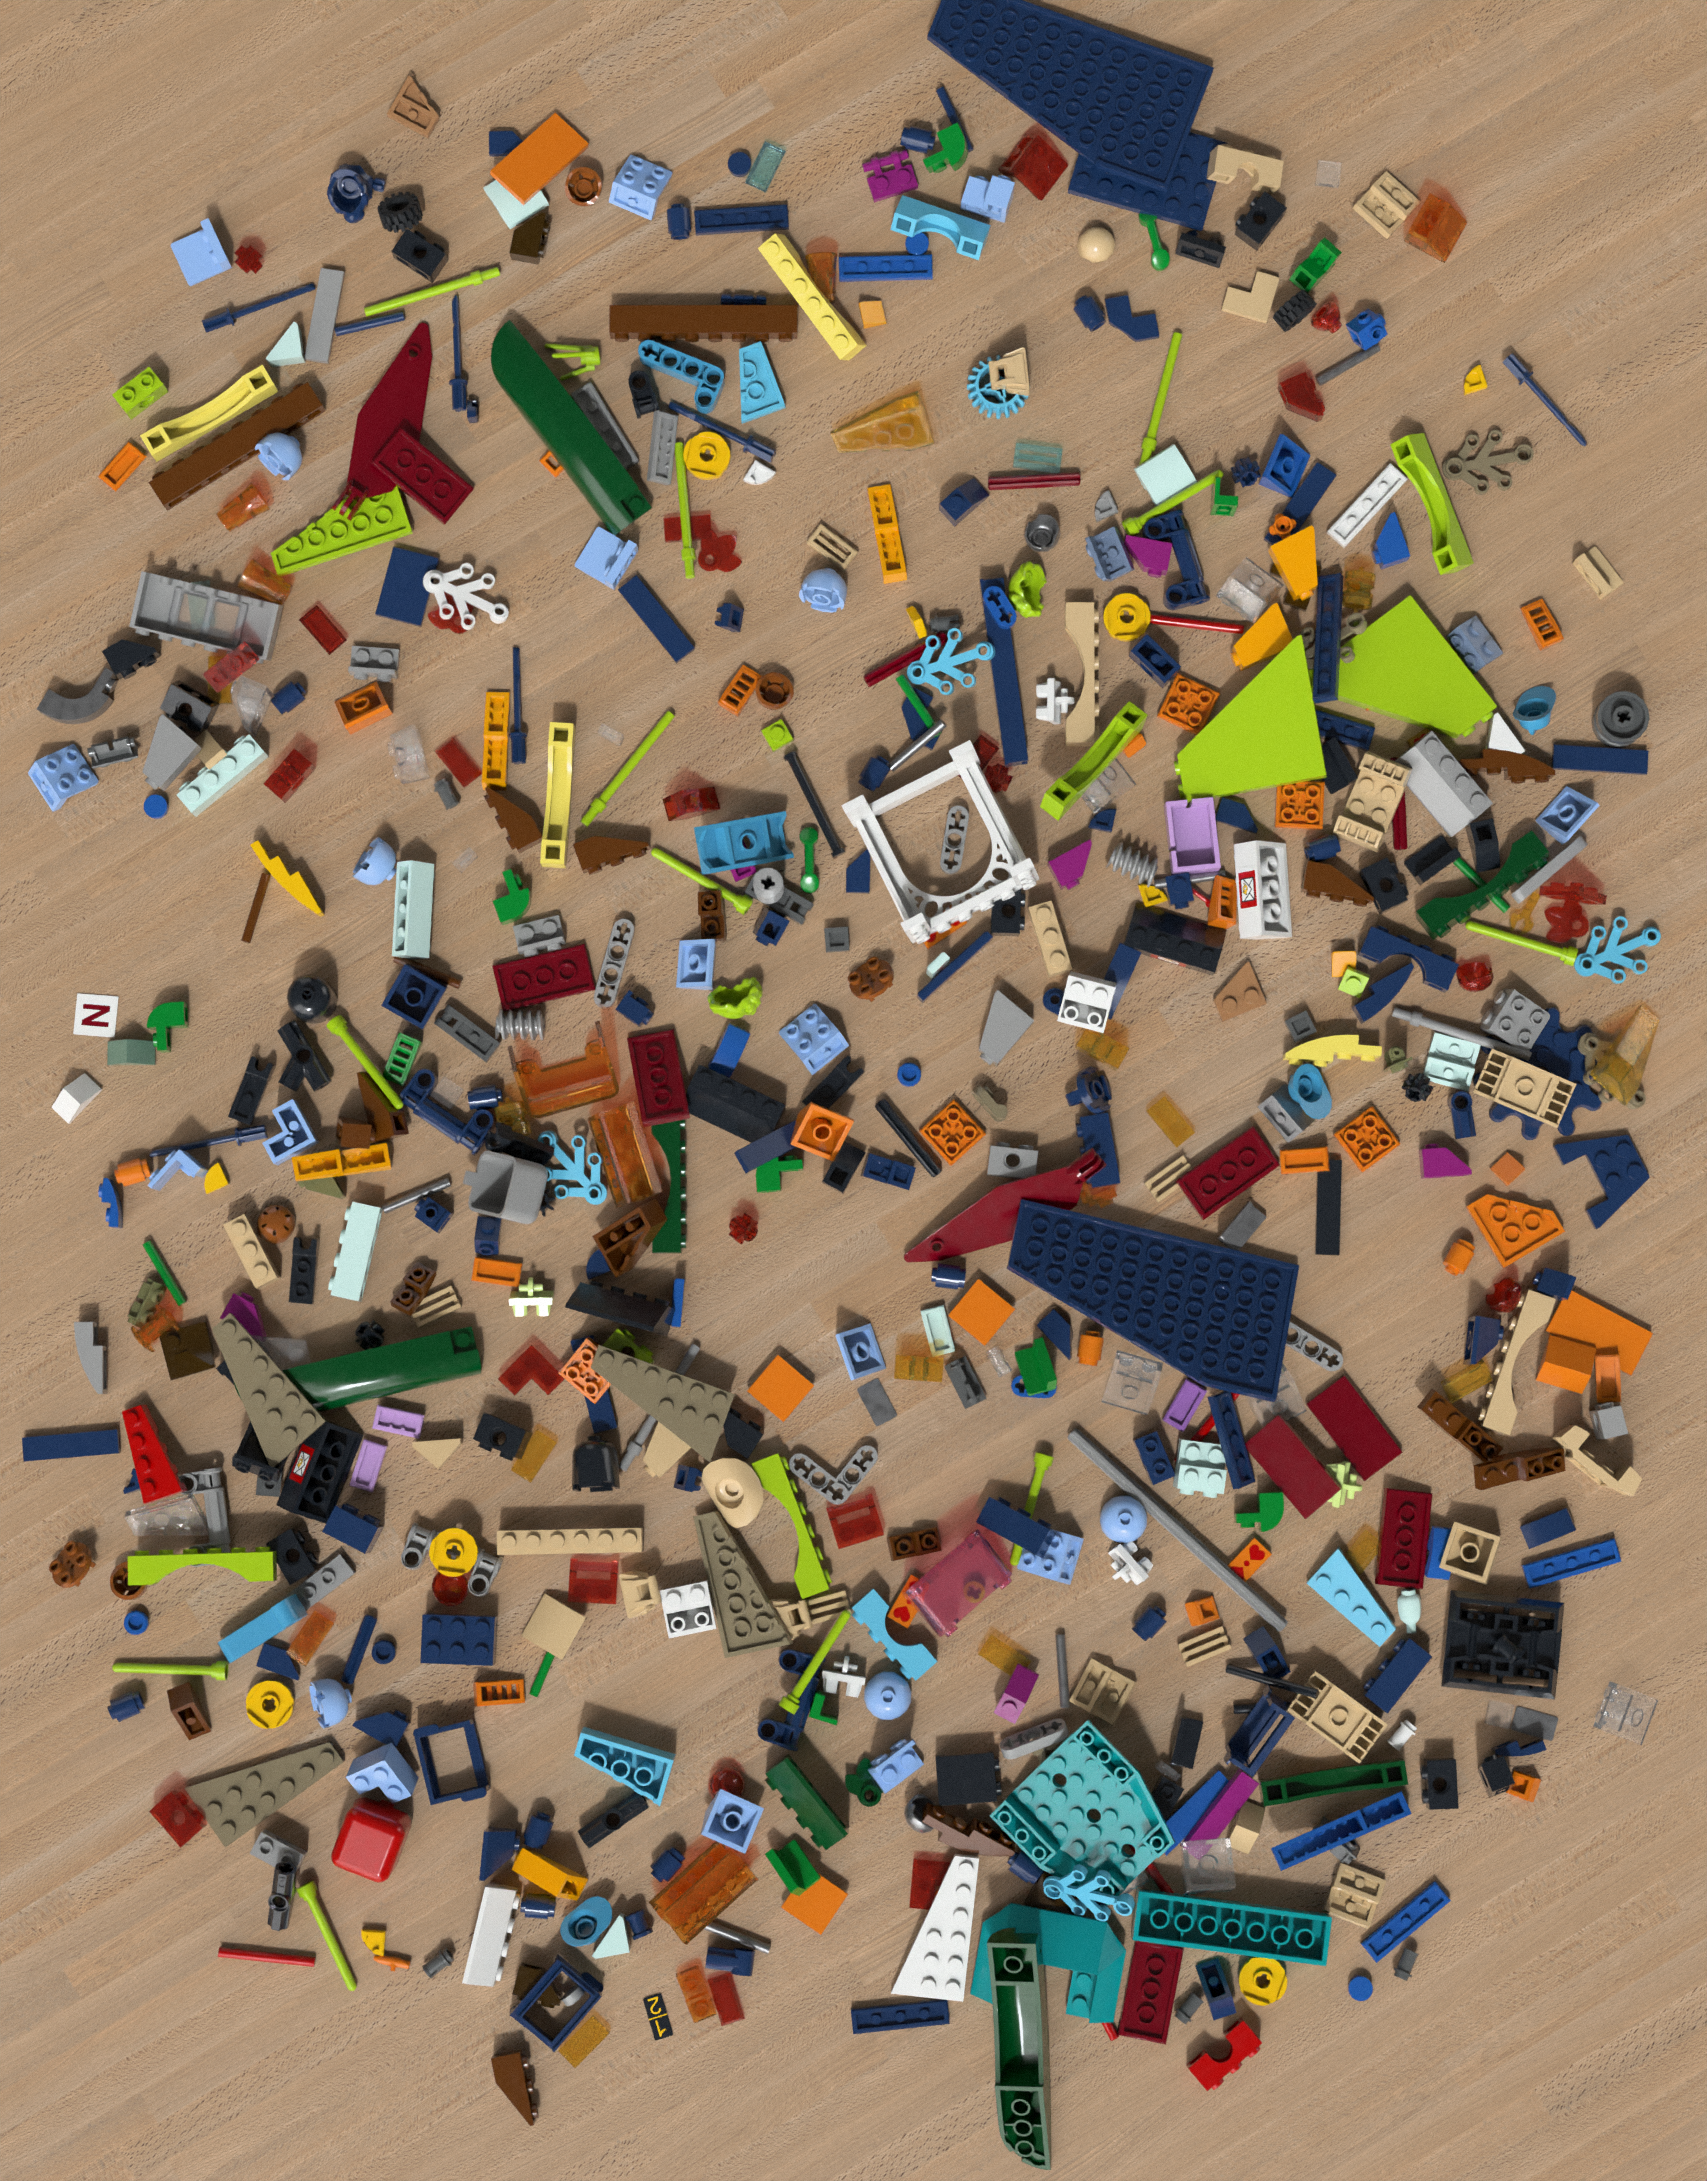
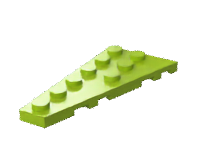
[271,486,413,577]

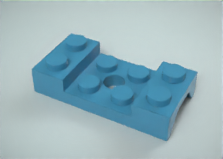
[694,811,794,875]

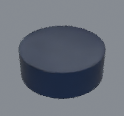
[728,152,751,177]
[371,1640,396,1664]

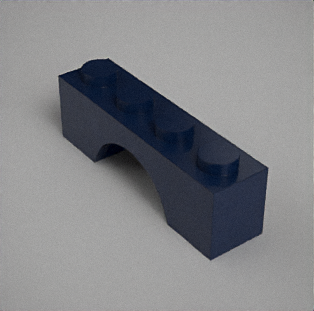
[1358,925,1459,993]

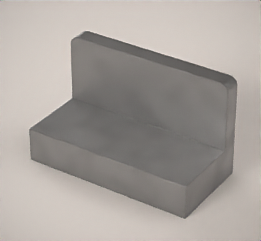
[1258,1084,1315,1143]
[1217,1201,1267,1251]

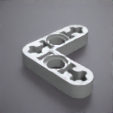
[789,1445,878,1505]

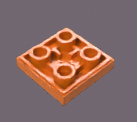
[1157,673,1220,735]
[1275,781,1325,830]
[919,1099,986,1166]
[1333,1106,1400,1173]
[948,1279,1015,1346]
[559,1337,611,1404]
[747,1355,814,1422]
[781,1873,848,1935]

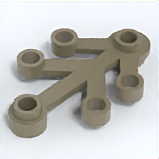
[1442,430,1534,495]
[1301,613,1367,670]
[1578,1033,1646,1109]

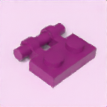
[862,150,918,203]

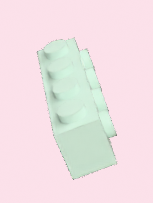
[177,734,268,817]
[392,860,434,959]
[328,1202,383,1302]

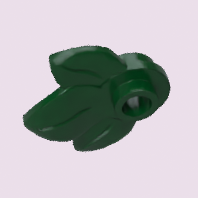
[845,1758,883,1807]

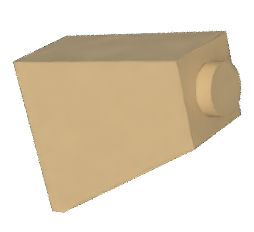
[643,1422,691,1478]

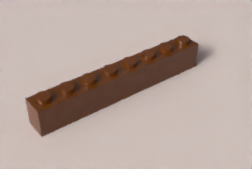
[609,305,798,342]
[148,382,325,511]

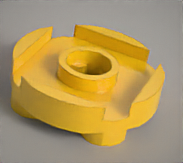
[683,432,731,480]
[1103,593,1150,642]
[429,1528,478,1577]
[246,1680,295,1729]
[1238,1957,1287,2006]

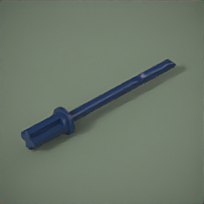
[202,283,316,333]
[449,295,468,412]
[1502,353,1587,447]
[668,401,776,463]
[509,647,527,765]
[149,1124,268,1157]

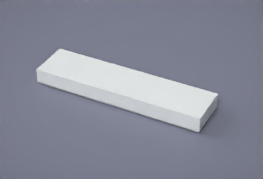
[1327,463,1408,548]

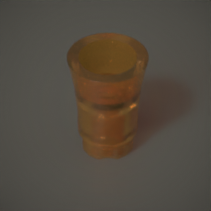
[805,252,837,303]
[216,482,271,532]
[238,559,293,605]

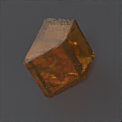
[1404,193,1468,263]

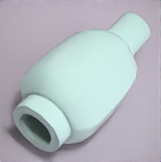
[1397,1588,1422,1633]

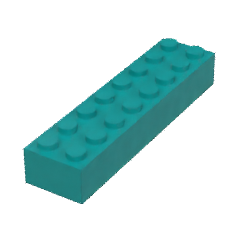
[1131,1888,1332,1966]

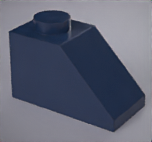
[939,478,990,527]
[1532,1267,1577,1301]
[1243,1626,1291,1678]
[352,1709,411,1748]
[1195,1958,1237,2020]

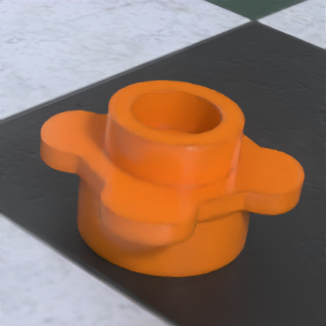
[1269,513,1296,540]

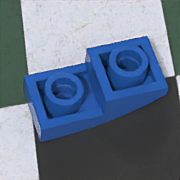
[708,1023,750,1078]
[98,1178,123,1228]
[1424,1526,1452,1580]

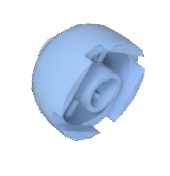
[255,433,302,480]
[799,568,847,613]
[352,837,397,885]
[1100,1495,1148,1543]
[864,1671,912,1720]
[309,1678,352,1729]

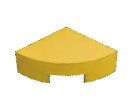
[1463,365,1488,395]
[906,606,927,639]
[1138,884,1168,907]
[204,1162,229,1194]
[361,1929,386,1956]

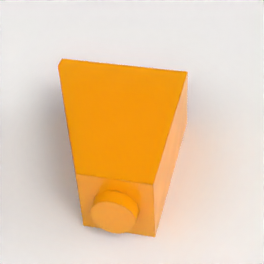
[1268,525,1318,601]
[1230,603,1293,671]
[511,1848,588,1901]

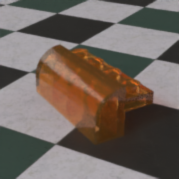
[587,1101,662,1208]
[649,1841,758,1945]

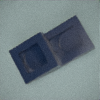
[861,1153,916,1190]
[1520,1508,1577,1549]
[1491,1739,1547,1757]

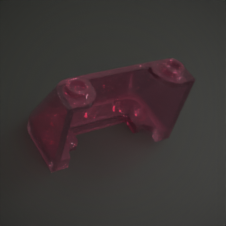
[902,1529,1013,1638]

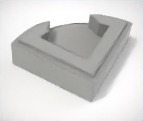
[1094,490,1118,522]

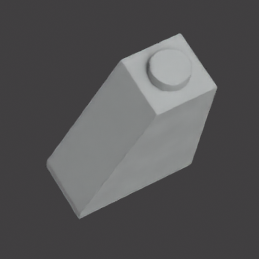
[142,714,202,791]
[979,990,1034,1066]

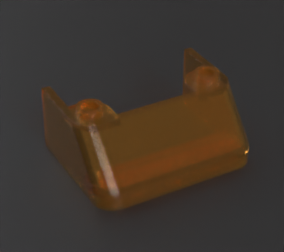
[508,1020,619,1118]

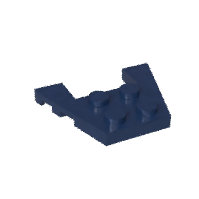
[1553,1135,1650,1229]

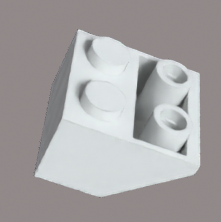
[1057,971,1117,1033]
[660,1580,716,1638]

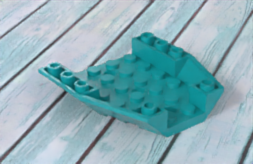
[989,1720,1175,1906]

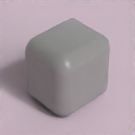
[463,1151,548,1224]

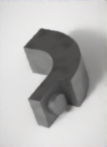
[37,667,118,724]

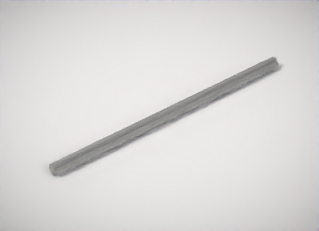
[1067,1428,1288,1632]

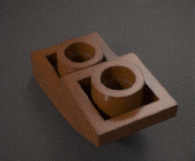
[698,890,726,941]
[390,1262,436,1316]
[887,1527,942,1561]

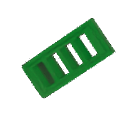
[382,1033,423,1087]

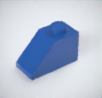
[1371,512,1410,570]

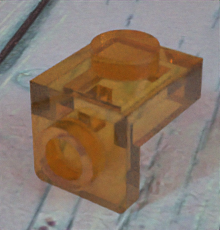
[1080,1183,1117,1208]

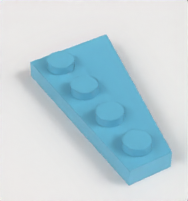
[1307,1547,1396,1647]

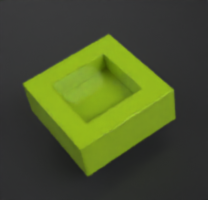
[761,719,793,752]
[1338,966,1370,998]

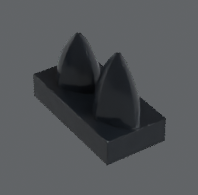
[1175,229,1226,268]

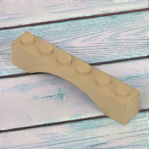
[1065,602,1099,746]
[1478,1290,1556,1435]
[497,1527,643,1555]

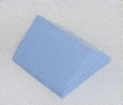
[1535,786,1600,845]
[676,939,716,990]
[835,1323,886,1381]
[701,1789,764,1854]

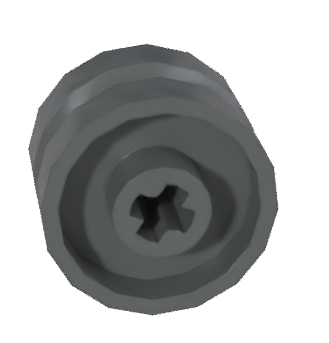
[1591,691,1650,748]

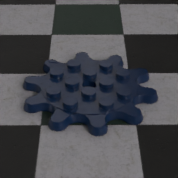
[1473,1007,1602,1140]

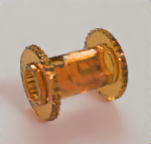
[131,1304,180,1352]

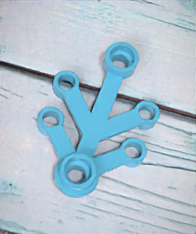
[907,628,995,695]
[1574,916,1661,984]
[538,1130,607,1205]
[1043,1864,1135,1922]

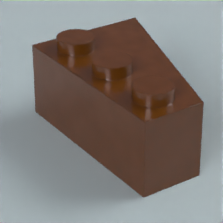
[592,1198,667,1278]

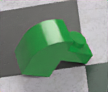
[923,122,968,173]
[1289,237,1342,293]
[493,869,531,926]
[147,1001,189,1053]
[756,1156,803,1193]
[1234,1492,1284,1532]

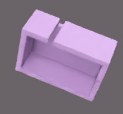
[1164,797,1221,876]

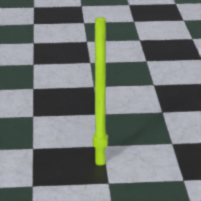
[364,267,500,317]
[1139,332,1182,465]
[675,442,696,579]
[580,711,675,827]

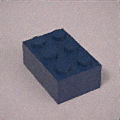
[420,1613,498,1666]

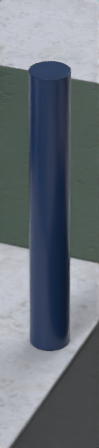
[936,87,974,153]
[334,311,405,337]

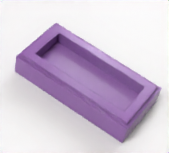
[1162,1379,1207,1432]

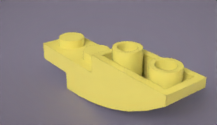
[1283,1035,1382,1067]

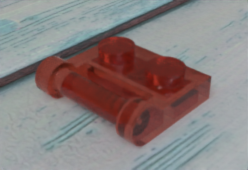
[826,1493,884,1549]
[568,1558,619,1604]

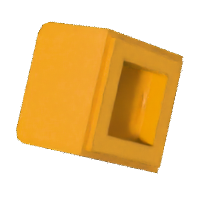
[858,301,886,329]
[1331,951,1356,977]

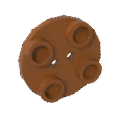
[848,956,894,1002]
[49,1541,96,1588]

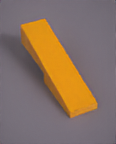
[867,484,907,584]
[482,692,510,791]
[291,1143,391,1182]

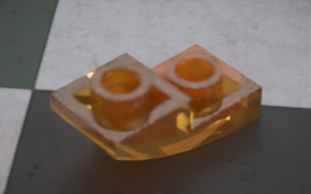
[286,1610,334,1667]
[676,1965,717,2023]

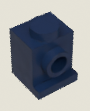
[753,907,790,946]
[616,990,654,1028]
[414,1197,453,1234]

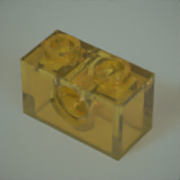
[1075,1029,1130,1071]
[894,1355,944,1383]

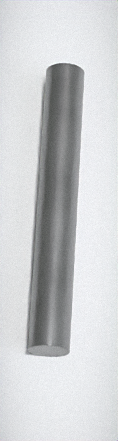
[1316,344,1381,386]
[888,719,947,772]
[1154,870,1226,889]
[382,1177,451,1214]
[1055,1634,1070,1708]
[700,1919,771,1954]

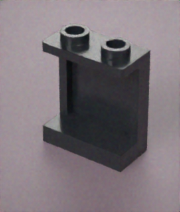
[232,1421,289,1482]
[935,1751,1001,1806]

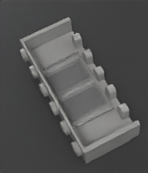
[129,571,283,664]

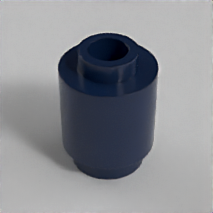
[900,126,936,154]
[667,204,691,240]
[1073,295,1106,332]
[271,681,306,715]
[858,755,890,792]
[1304,834,1341,863]
[467,1084,503,1111]
[931,1263,966,1290]
[1132,1605,1167,1641]
[107,1691,146,1722]
[524,1812,554,1850]
[650,1845,686,1882]
[1007,1850,1043,1884]
[520,1893,556,1920]

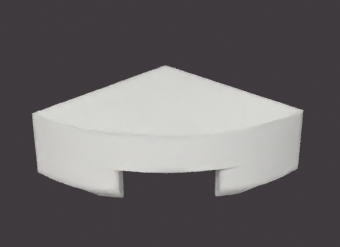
[743,460,776,485]

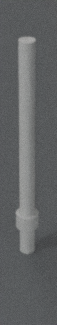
[1392,1007,1532,1061]
[619,1343,700,1471]

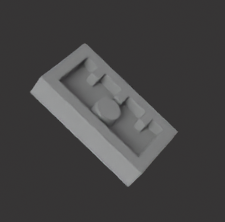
[348,646,400,682]
[513,915,566,957]

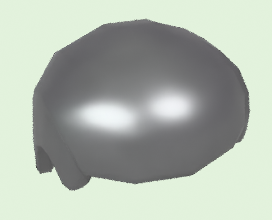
[1024,514,1060,552]
[904,1794,935,1833]

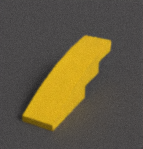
[250,840,325,917]

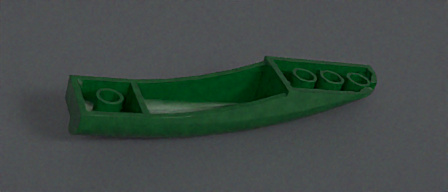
[491,320,652,536]
[234,1326,481,1412]
[987,1927,1051,2170]

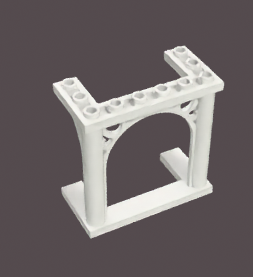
[841,740,1039,944]

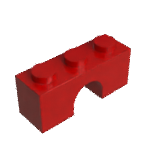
[1186,2017,1262,2091]

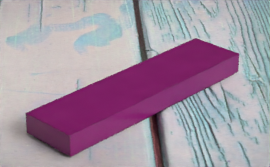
[1180,1769,1259,1860]

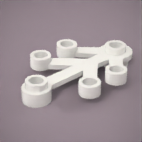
[423,563,509,630]

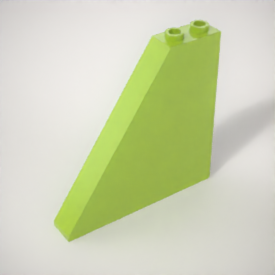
[1309,595,1497,739]
[1174,635,1327,803]

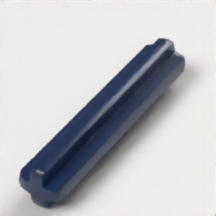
[341,1614,377,1684]

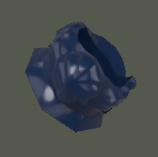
[327,163,373,223]

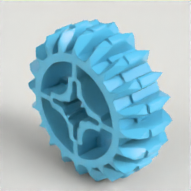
[967,355,1029,419]

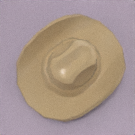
[702,1458,763,1528]

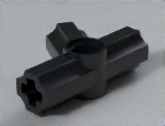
[277,1020,332,1092]

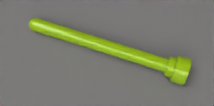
[1122,470,1223,536]
[651,848,754,915]
[1465,921,1578,966]
[326,1015,403,1109]
[1010,1452,1054,1566]
[778,1610,851,1715]
[112,1661,229,1681]
[296,1880,357,1991]

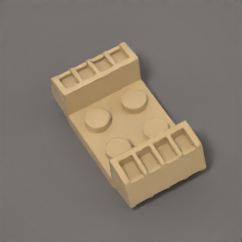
[1333,751,1412,852]
[1473,1049,1576,1128]
[1553,1425,1642,1496]
[1287,1670,1388,1764]

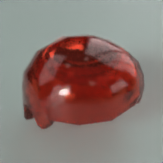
[1456,962,1494,993]
[1486,1277,1522,1313]
[432,1572,469,1607]
[708,1767,745,1800]

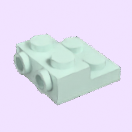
[1173,1439,1227,1498]

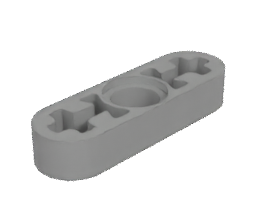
[940,806,969,875]
[999,1719,1069,1759]

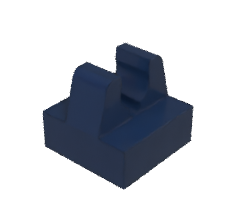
[715,603,744,632]
[673,1464,703,1492]

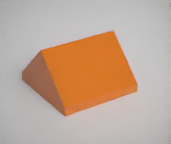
[335,681,393,735]
[790,1102,854,1161]
[1535,1335,1596,1394]

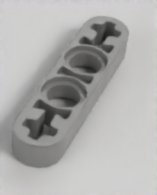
[1511,836,1588,904]
[594,919,635,1009]
[1286,1322,1343,1371]

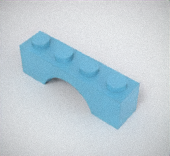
[890,195,991,260]
[851,1588,937,1681]

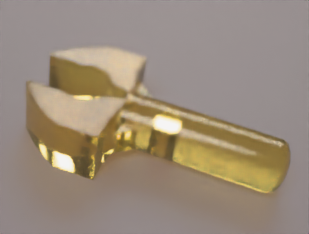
[1509,892,1540,935]

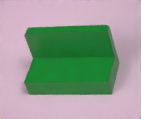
[1210,477,1238,517]
[1015,1337,1057,1396]
[809,1691,838,1726]
[765,1840,821,1896]

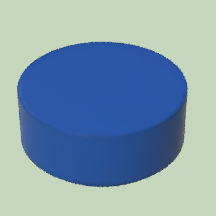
[905,232,929,255]
[144,795,169,819]
[897,1063,921,1087]
[124,1610,149,1635]
[1348,1975,1373,2001]

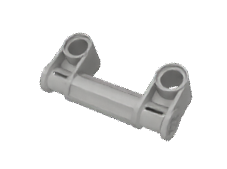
[178,1467,231,1567]
[401,1522,504,1597]

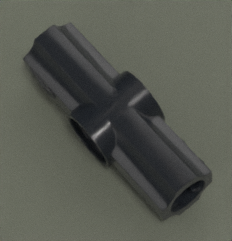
[578,1792,650,1848]
[267,1861,297,1931]

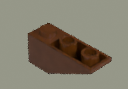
[484,786,542,854]
[573,836,650,875]
[1301,861,1374,907]
[357,1072,409,1142]
[491,2049,539,2126]

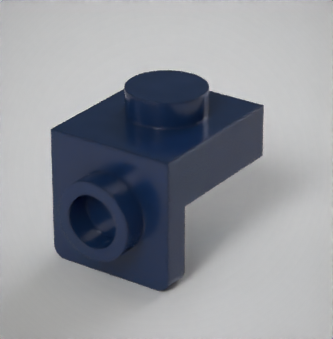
[1165,872,1194,910]
[474,1216,502,1255]

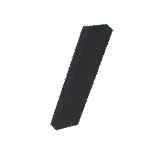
[1315,1160,1342,1256]

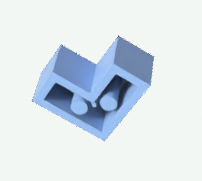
[960,175,1015,223]
[262,1099,319,1166]
[346,1742,419,1804]

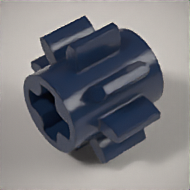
[1231,457,1261,487]

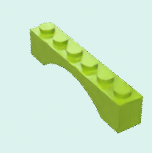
[1390,433,1474,575]
[1040,701,1148,821]
[751,1453,832,1599]
[128,1547,277,1585]

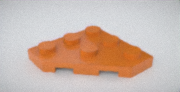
[1466,1194,1565,1268]

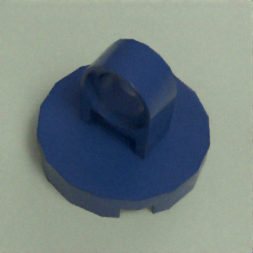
[1065,1066,1112,1114]

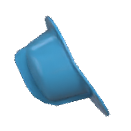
[1513,686,1556,735]
[1288,1064,1332,1119]
[560,1896,612,1947]

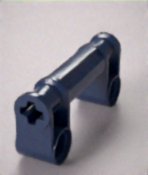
[1142,510,1210,611]
[399,1069,496,1156]
[757,1648,826,1752]

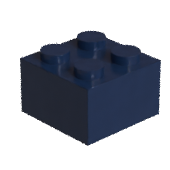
[381,963,448,1029]
[322,1503,384,1554]

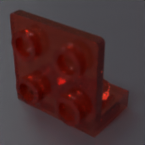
[998,133,1068,201]

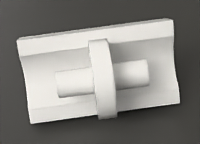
[1036,678,1075,725]
[1108,1541,1153,1585]
[822,1656,866,1698]

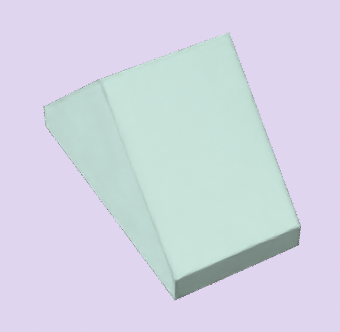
[266,322,305,367]
[592,1913,631,1959]

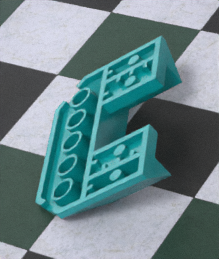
[970,1903,1126,2023]

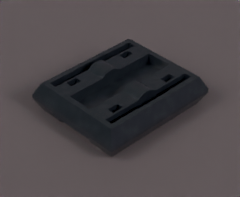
[1441,1590,1564,1700]

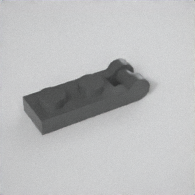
[745,872,814,925]
[434,1005,501,1063]

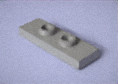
[647,410,678,485]
[282,1554,355,1611]

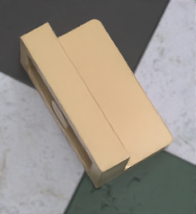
[1572,547,1623,600]

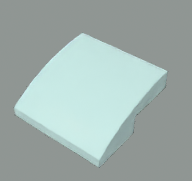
[483,180,549,229]
[1134,444,1197,507]
[1423,1031,1481,1091]

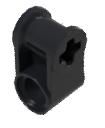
[628,370,660,419]

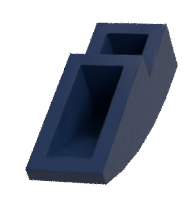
[1103,943,1142,1020]
[1352,963,1414,1024]

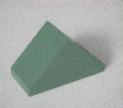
[107,1039,156,1065]

